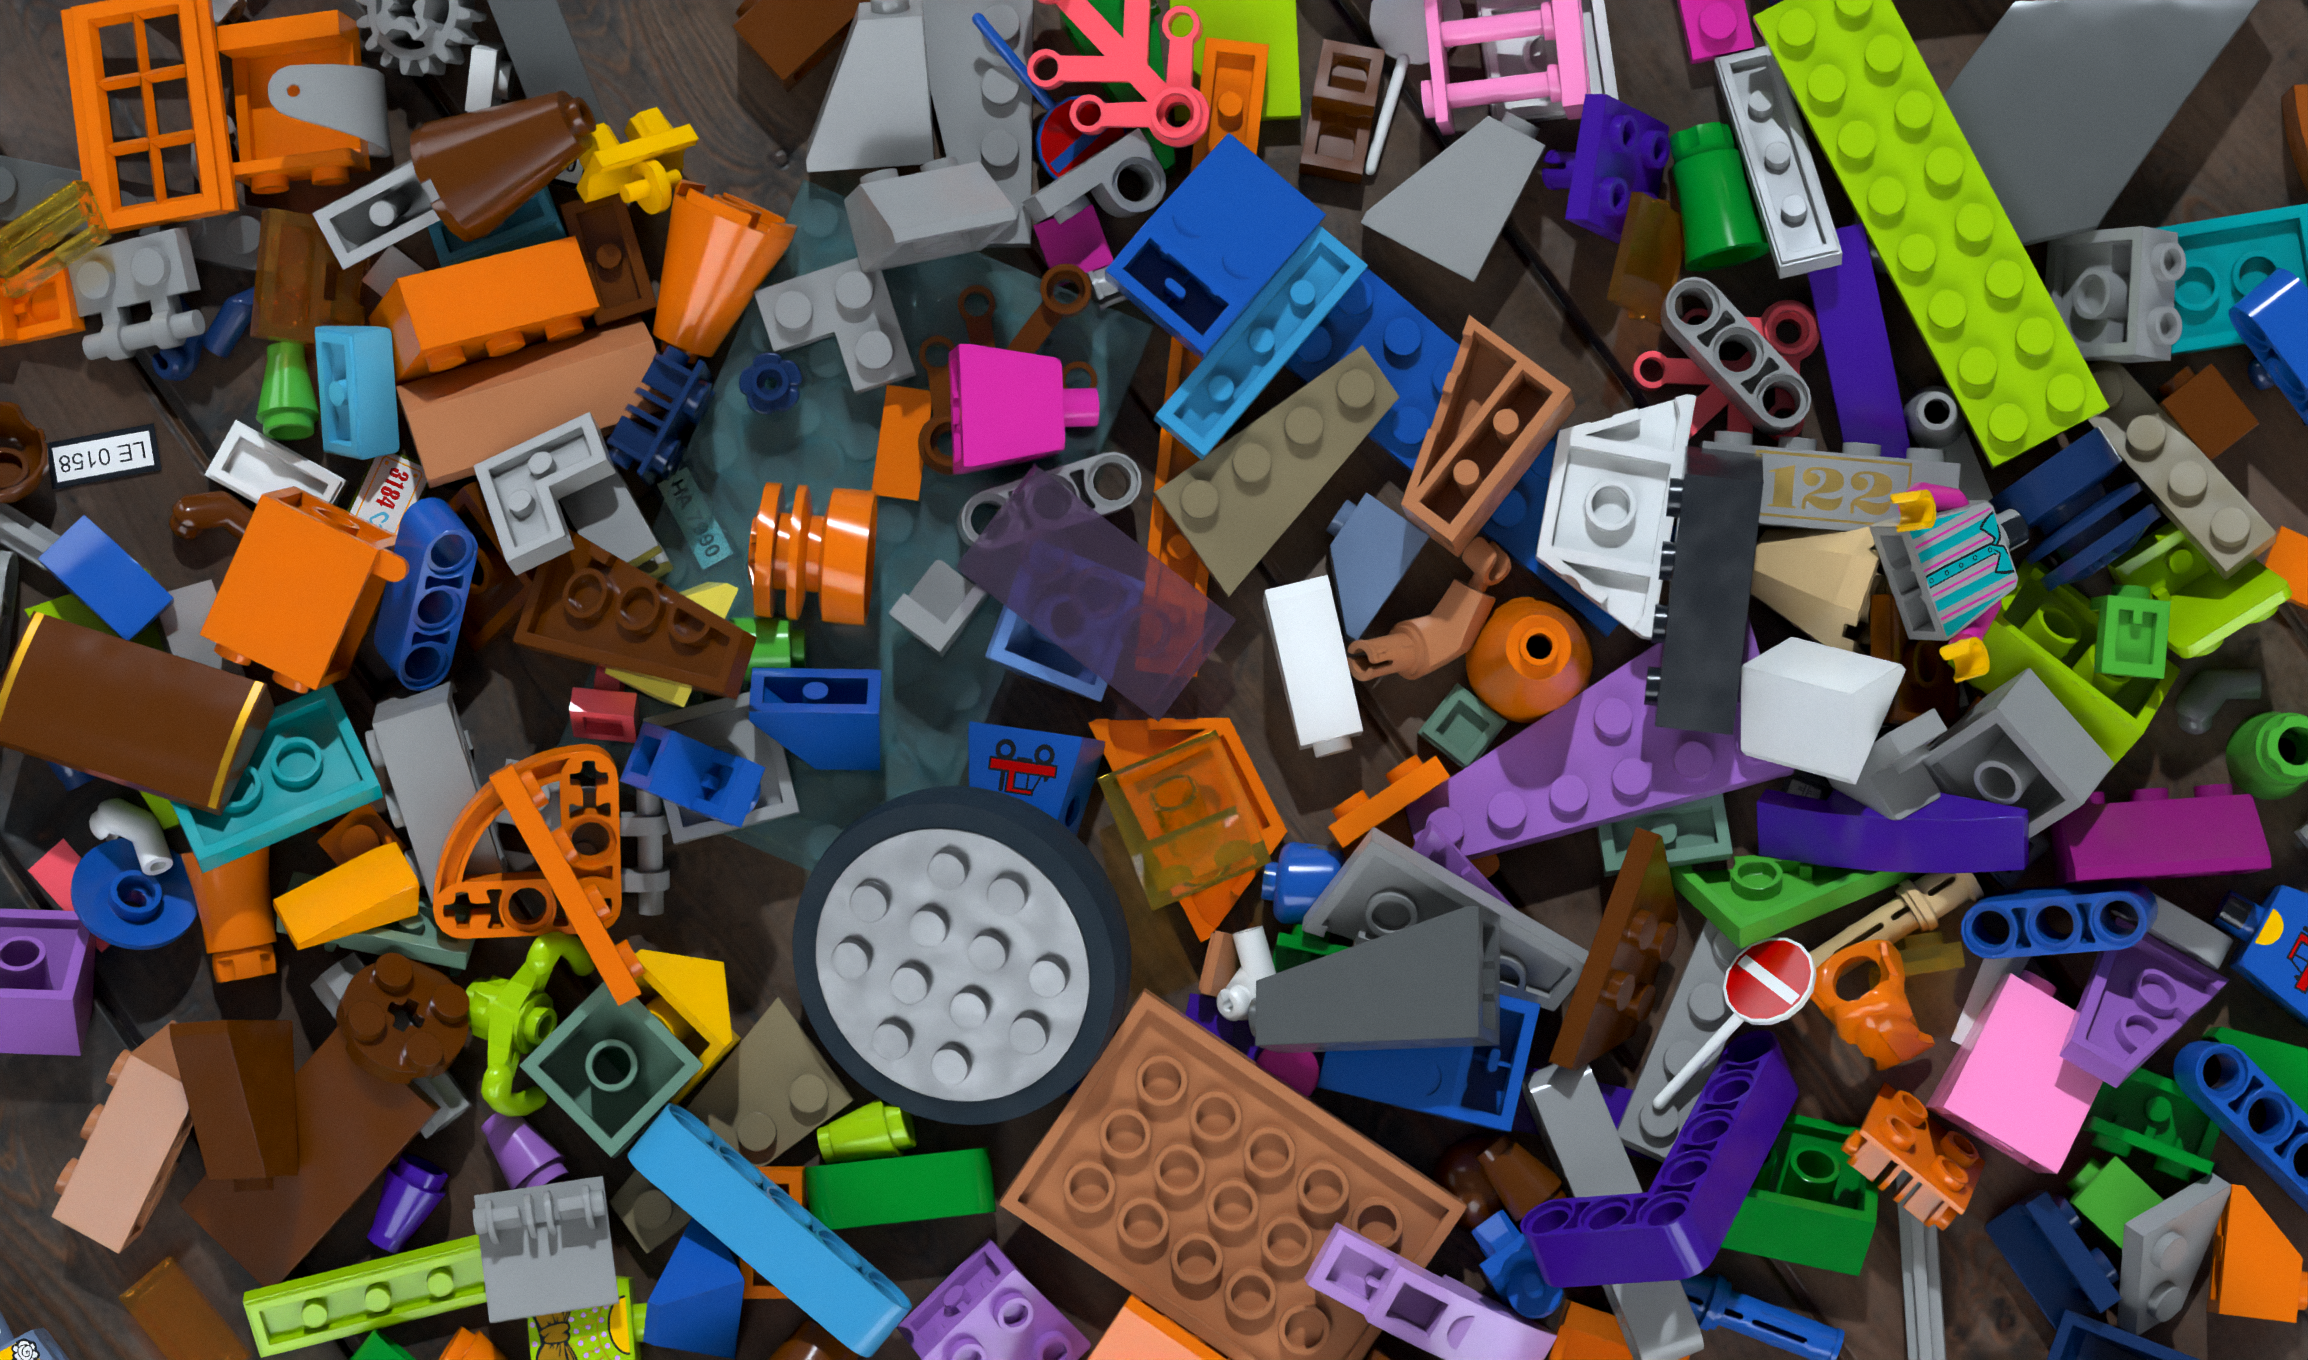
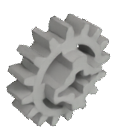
[355,0,487,77]

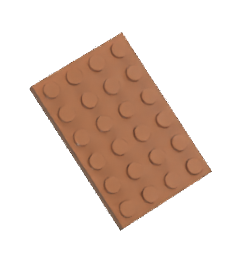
[999,988,1467,1360]

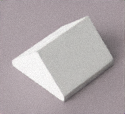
[1741,637,1906,785]

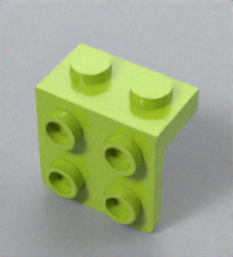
[2107,521,2292,659]

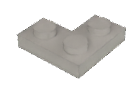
[754,257,916,395]
[474,412,616,575]

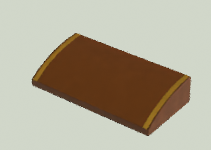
[0,611,275,816]

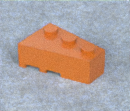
[368,236,600,386]

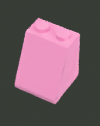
[1925,970,2103,1174]

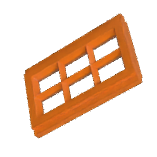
[61,0,239,236]

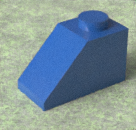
[749,668,882,770]

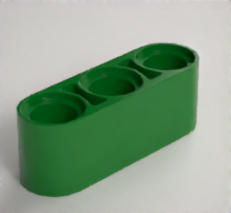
[805,1147,997,1230]

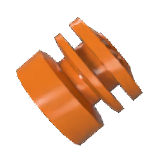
[748,482,878,626]

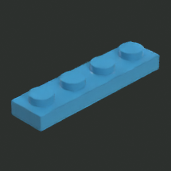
[1154,225,1368,461]

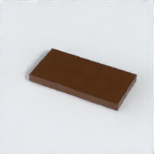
[179,1025,441,1287]

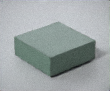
[1417,683,1507,770]

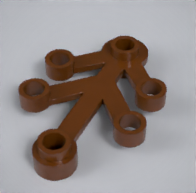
[918,264,1098,476]

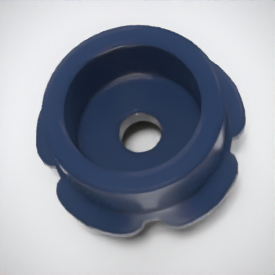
[739,352,802,415]

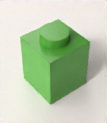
[2065,1155,2164,1256]

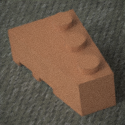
[51,1020,194,1254]

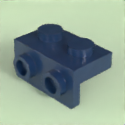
[1984,1190,2122,1330]

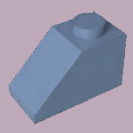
[1326,493,1430,644]

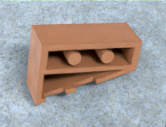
[1401,315,1576,558]

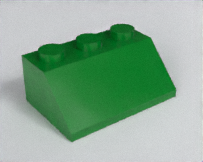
[1721,1113,1879,1276]

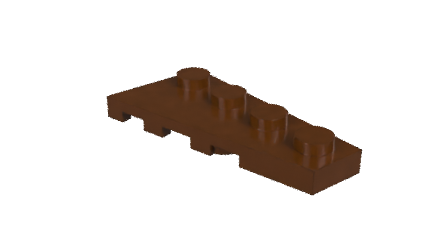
[512,528,757,700]

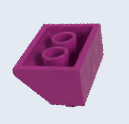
[2050,784,2271,886]

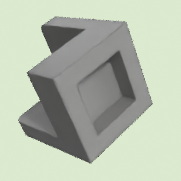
[888,560,989,657]

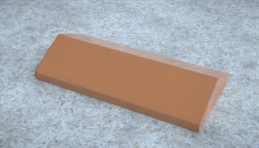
[396,316,673,489]

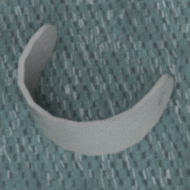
[268,64,391,158]

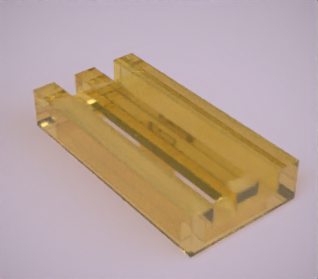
[0,179,112,299]

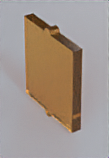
[1607,191,1684,327]

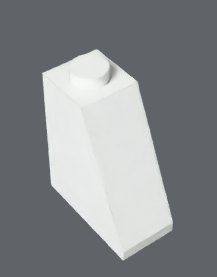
[1263,575,1363,758]

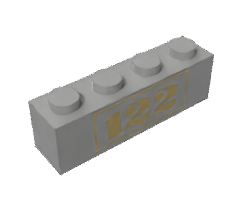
[1699,431,1961,531]

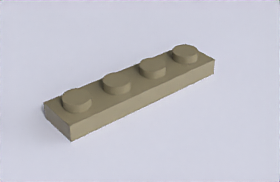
[2082,360,2277,580]

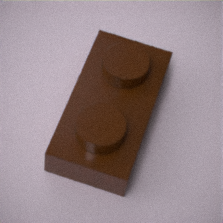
[560,193,657,328]

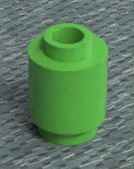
[729,616,807,682]

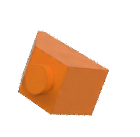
[2206,1184,2308,1323]

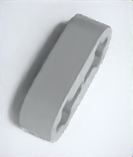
[2111,893,2233,970]

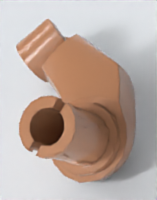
[1347,537,1511,681]

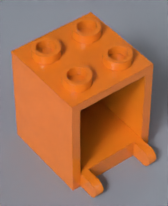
[199,486,409,694]

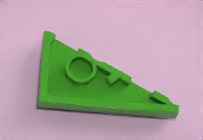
[1670,855,1922,949]

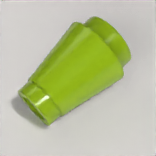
[817,1098,917,1165]

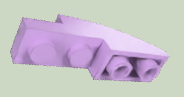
[1304,1222,1557,1360]

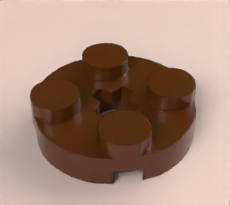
[336,953,470,1084]

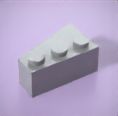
[365,673,508,904]

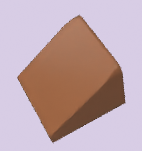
[1198,930,1241,999]

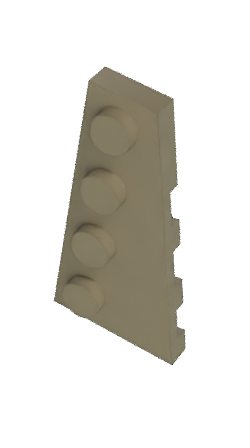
[1153,345,1399,598]
[609,997,855,1254]

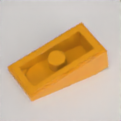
[273,842,419,951]

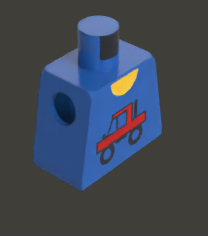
[968,721,1105,836]
[2211,885,2308,1029]

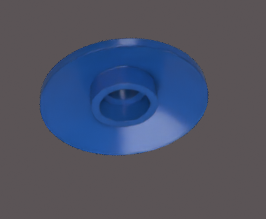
[70,838,198,950]

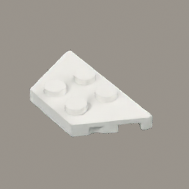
[1535,394,1696,640]

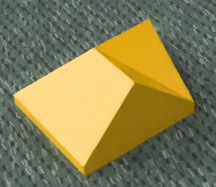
[635,949,742,1105]

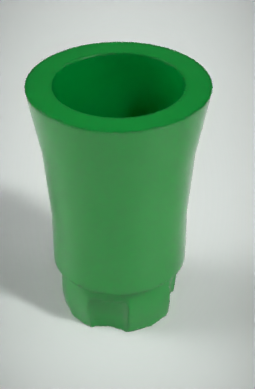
[1670,122,1770,271]

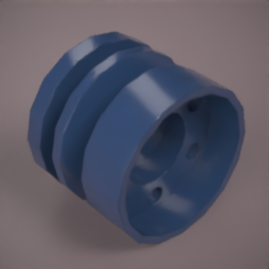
[1989,426,2161,592]

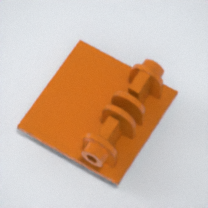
[1840,1082,1986,1231]

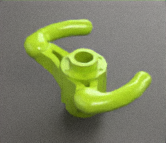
[465,931,595,1117]

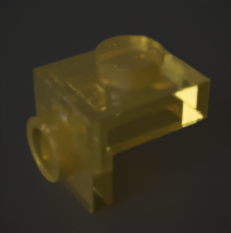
[1869,931,1965,990]

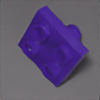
[1542,94,1670,249]

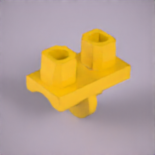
[576,107,699,214]

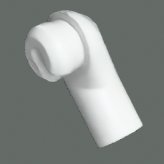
[89,798,173,875]
[1216,926,1276,1021]

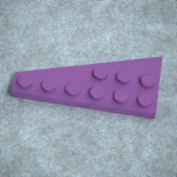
[1405,615,1795,861]

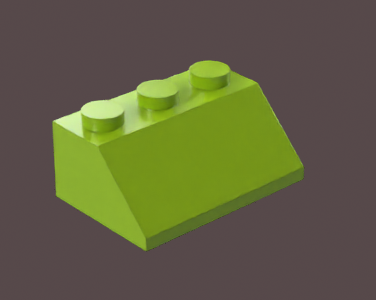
[1947,558,2181,771]

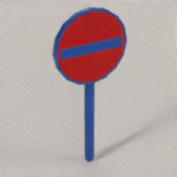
[972,13,1127,180]

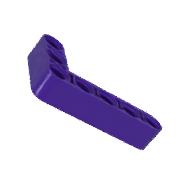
[1520,1030,1799,1288]

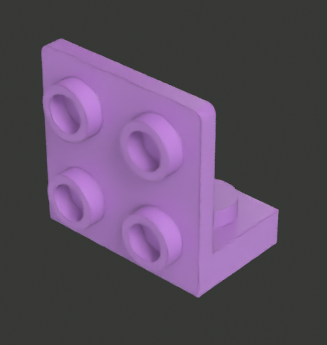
[896,1237,1091,1360]

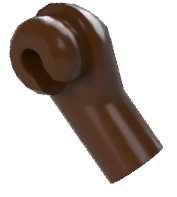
[169,490,253,541]

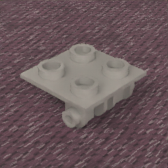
[473,1176,620,1324]

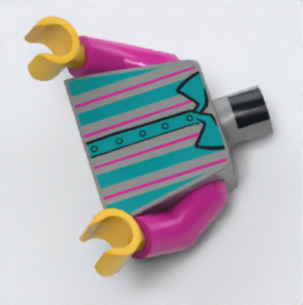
[1869,482,2029,683]

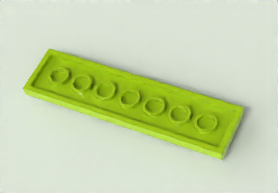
[1753,0,2109,470]

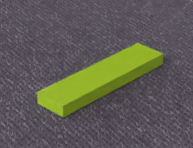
[243,1235,487,1358]

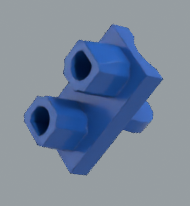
[1471,1209,1564,1319]

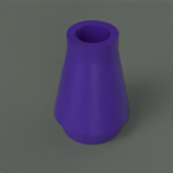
[367,1153,448,1254]

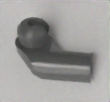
[2175,667,2262,735]

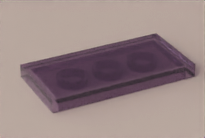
[956,464,1236,722]

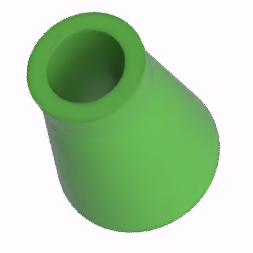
[256,342,320,441]

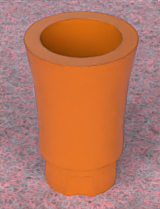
[180,846,277,983]

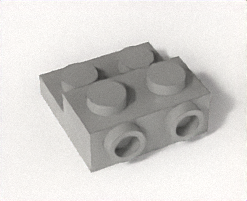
[2045,226,2186,363]

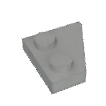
[2117,1173,2231,1336]

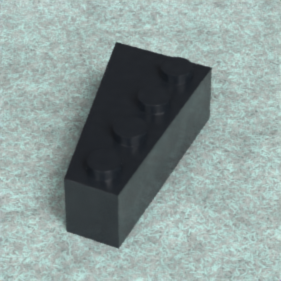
[1644,446,1764,735]

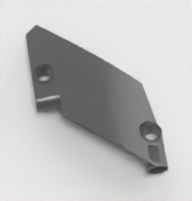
[1852,0,2261,274]

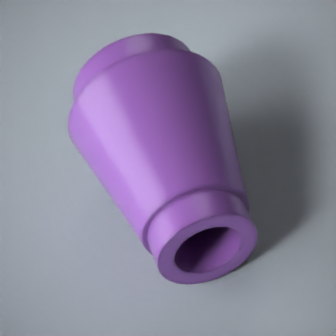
[481,1112,570,1190]

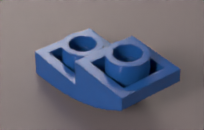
[38,515,175,642]

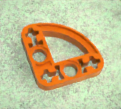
[433,744,622,939]

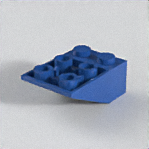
[1105,133,1326,361]
[1317,994,1541,1133]

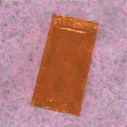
[118,1256,252,1360]

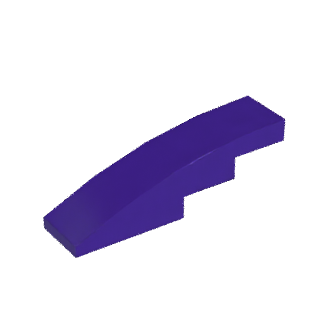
[1807,223,1910,459]
[1756,789,2029,873]

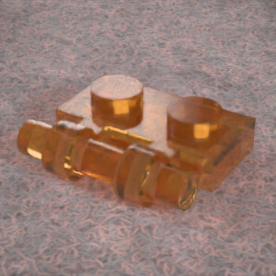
[250,208,371,346]

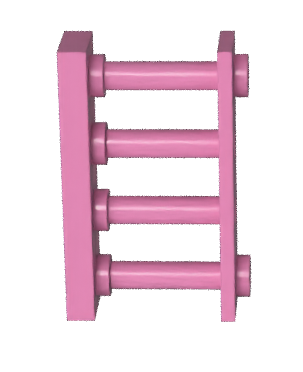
[1421,0,1591,136]

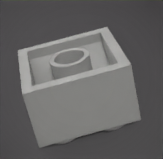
[844,157,1017,273]
[1923,668,2115,838]

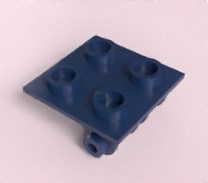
[606,345,717,489]

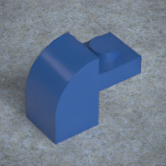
[620,721,766,828]

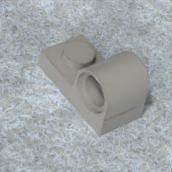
[1022,128,1166,224]

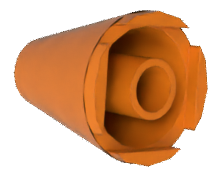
[653,179,798,364]
[1466,597,1593,724]

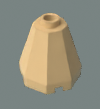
[1750,527,1893,655]

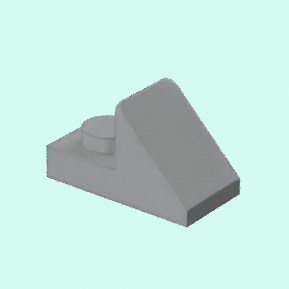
[1826,708,1947,821]

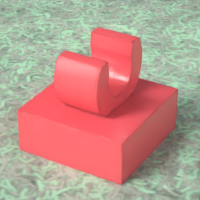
[569,666,641,743]

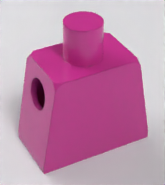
[948,344,1099,474]

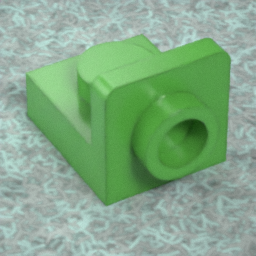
[2090,585,2171,679]

